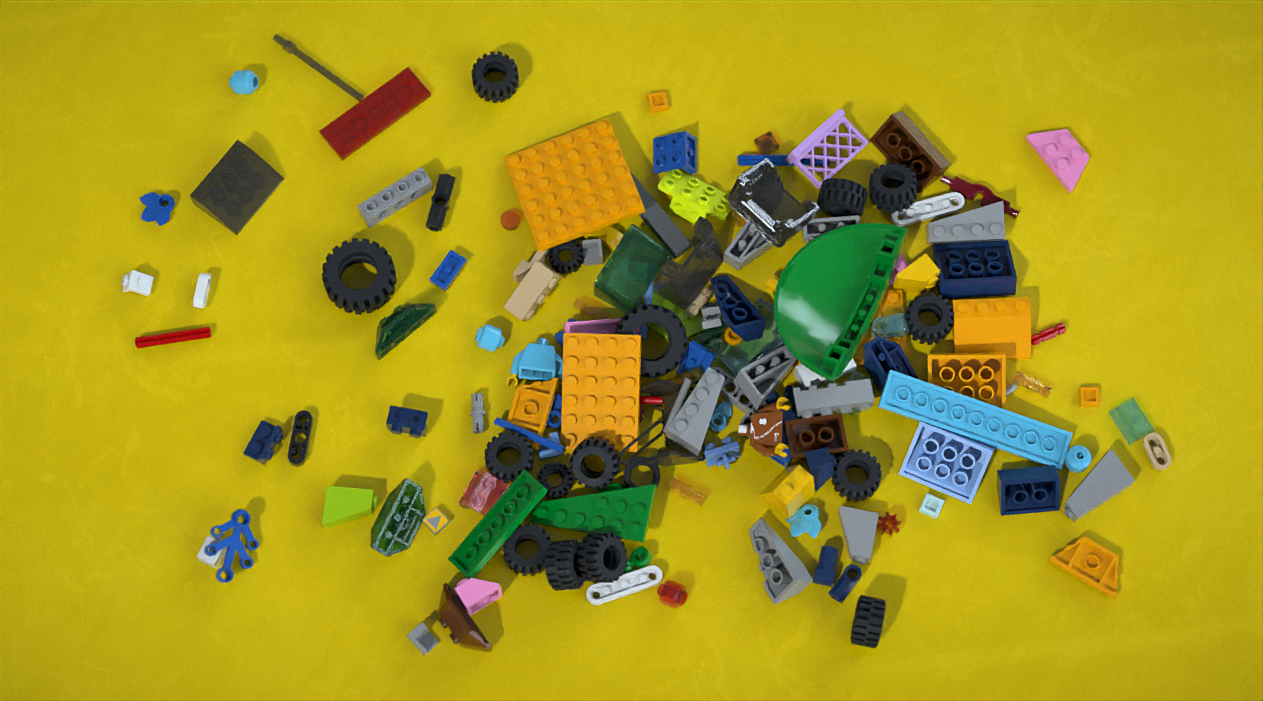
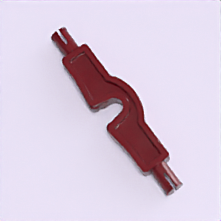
[940,174,1019,218]

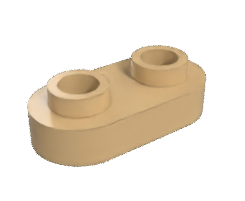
[1143,433,1171,471]

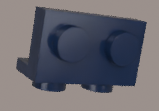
[386,405,428,438]

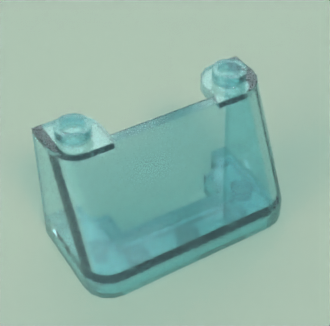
[704,298,785,379]

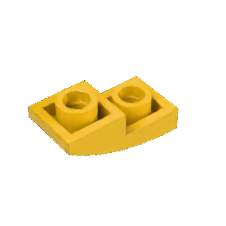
[583,226,624,251]

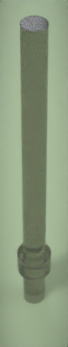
[273,34,364,102]

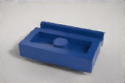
[675,340,716,384]

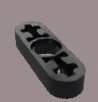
[288,410,313,467]

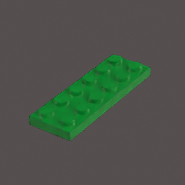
[448,469,549,579]

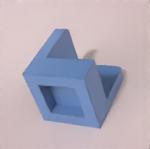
[537,432,563,461]

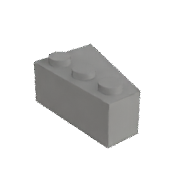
[735,345,797,410]

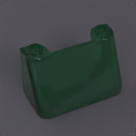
[593,224,673,314]

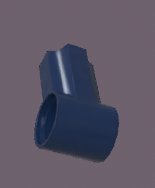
[813,546,838,587]
[828,564,862,604]

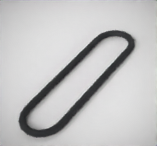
[619,420,665,465]

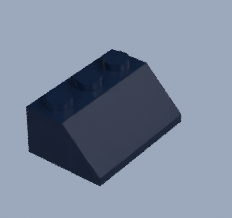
[997,465,1060,516]

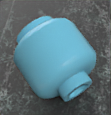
[229,70,259,94]
[475,324,504,352]
[1064,445,1091,473]

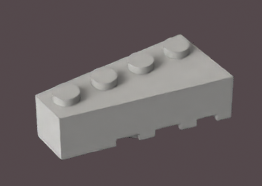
[793,379,874,419]

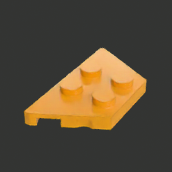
[507,378,560,451]
[1049,536,1119,600]

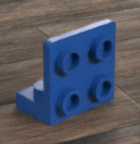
[653,131,697,174]

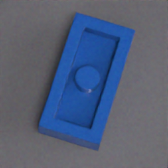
[429,250,467,292]

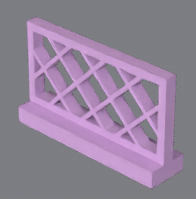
[785,108,869,189]

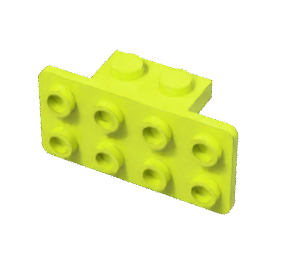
[657,169,737,227]

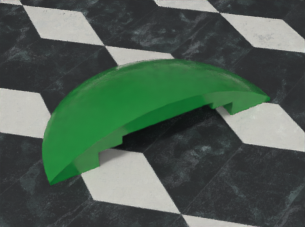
[774,223,908,381]

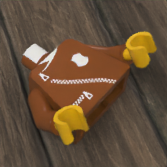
[738,397,790,458]

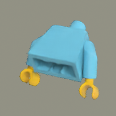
[506,338,563,393]

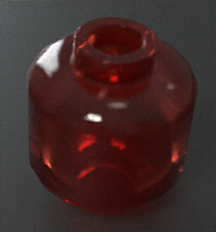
[657,580,688,609]

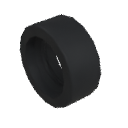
[624,457,660,489]

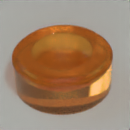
[501,211,520,231]

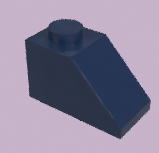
[805,447,836,491]

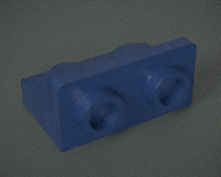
[243,420,284,465]

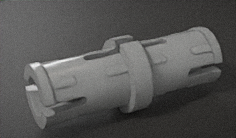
[470,393,485,434]

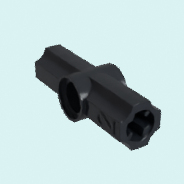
[426,174,456,232]

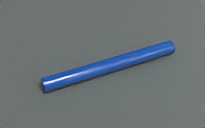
[494,417,565,453]

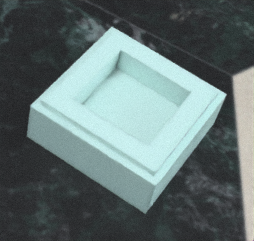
[919,493,944,519]

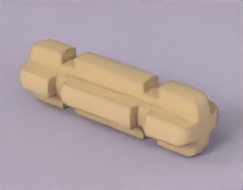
[686,288,712,318]

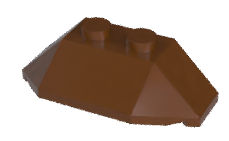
[438,582,492,652]

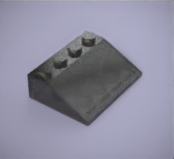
[190,140,284,235]

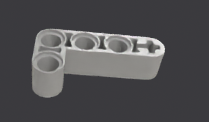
[711,367,768,438]

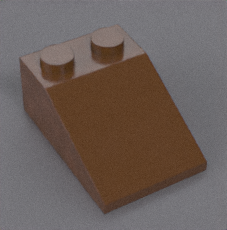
[784,413,849,459]

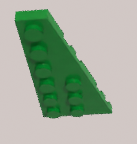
[531,484,657,543]

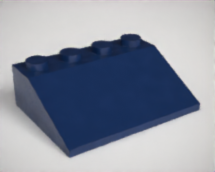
[933,240,1017,299]

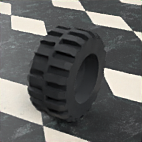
[322,238,397,314]
[615,304,688,378]

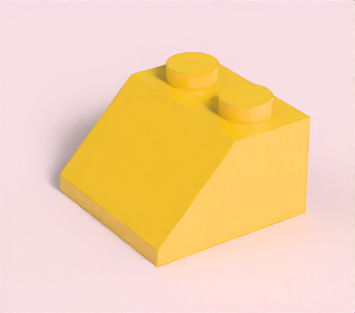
[892,254,940,294]

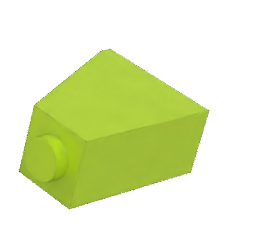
[322,485,378,528]

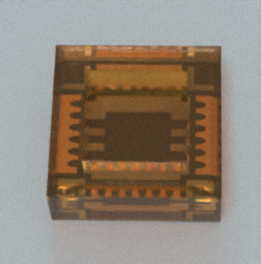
[754,132,779,155]

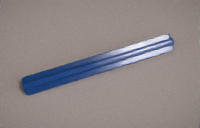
[737,155,830,166]

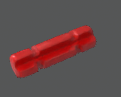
[1031,323,1066,346]

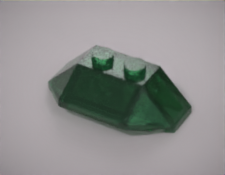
[375,302,437,360]
[370,478,426,557]

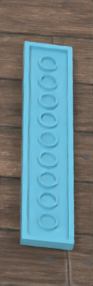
[878,370,1072,471]

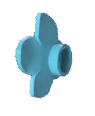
[709,401,732,432]
[785,504,821,538]

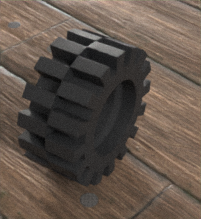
[549,239,583,274]
[537,461,573,499]

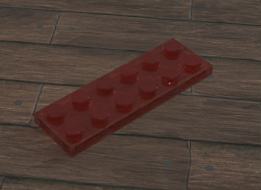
[319,67,431,161]

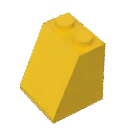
[760,465,815,520]

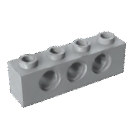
[357,167,433,228]

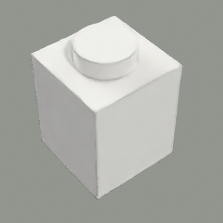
[197,536,228,569]

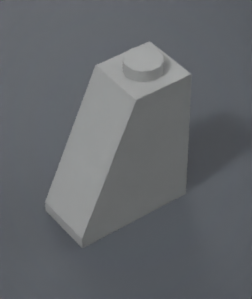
[838,506,879,564]

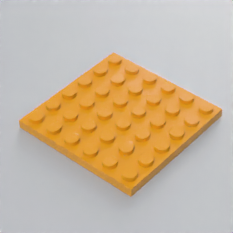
[503,118,646,252]

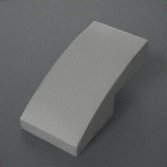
[701,301,723,329]

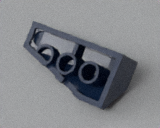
[710,274,766,342]

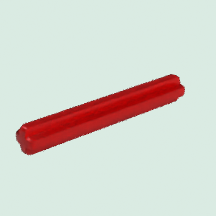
[135,327,211,348]

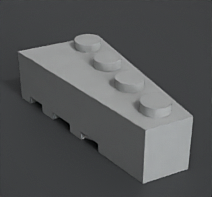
[926,201,1005,244]
[665,367,725,456]

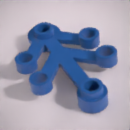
[204,509,259,583]

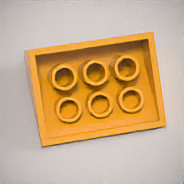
[951,297,1031,360]
[927,352,1006,410]

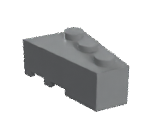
[723,209,787,271]
[801,215,860,243]

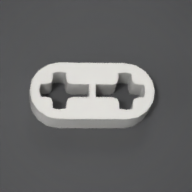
[193,273,211,309]

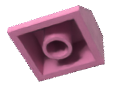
[454,578,503,616]

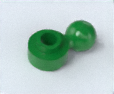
[623,547,652,574]

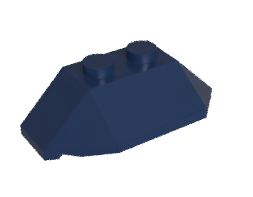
[863,335,918,395]

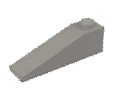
[749,518,813,605]

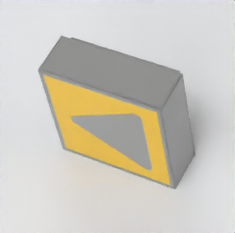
[422,507,450,535]

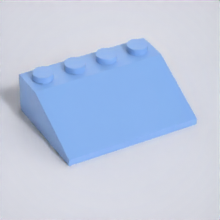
[899,421,994,504]

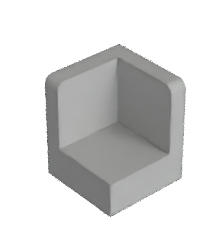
[582,239,603,266]
[407,622,438,656]

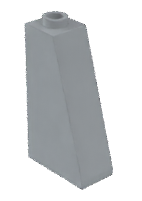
[1063,449,1135,522]

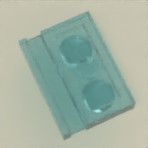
[1109,398,1154,445]

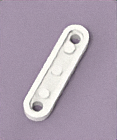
[891,192,965,227]
[587,565,662,605]

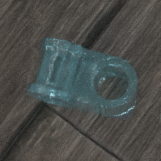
[870,313,909,339]

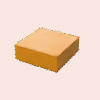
[647,91,669,113]
[1078,386,1100,407]

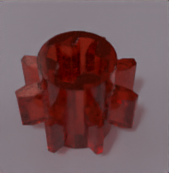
[876,512,901,537]

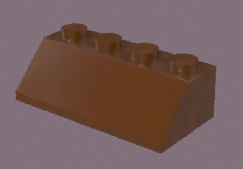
[870,111,952,193]

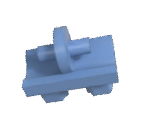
[704,437,741,469]

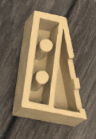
[504,260,563,321]

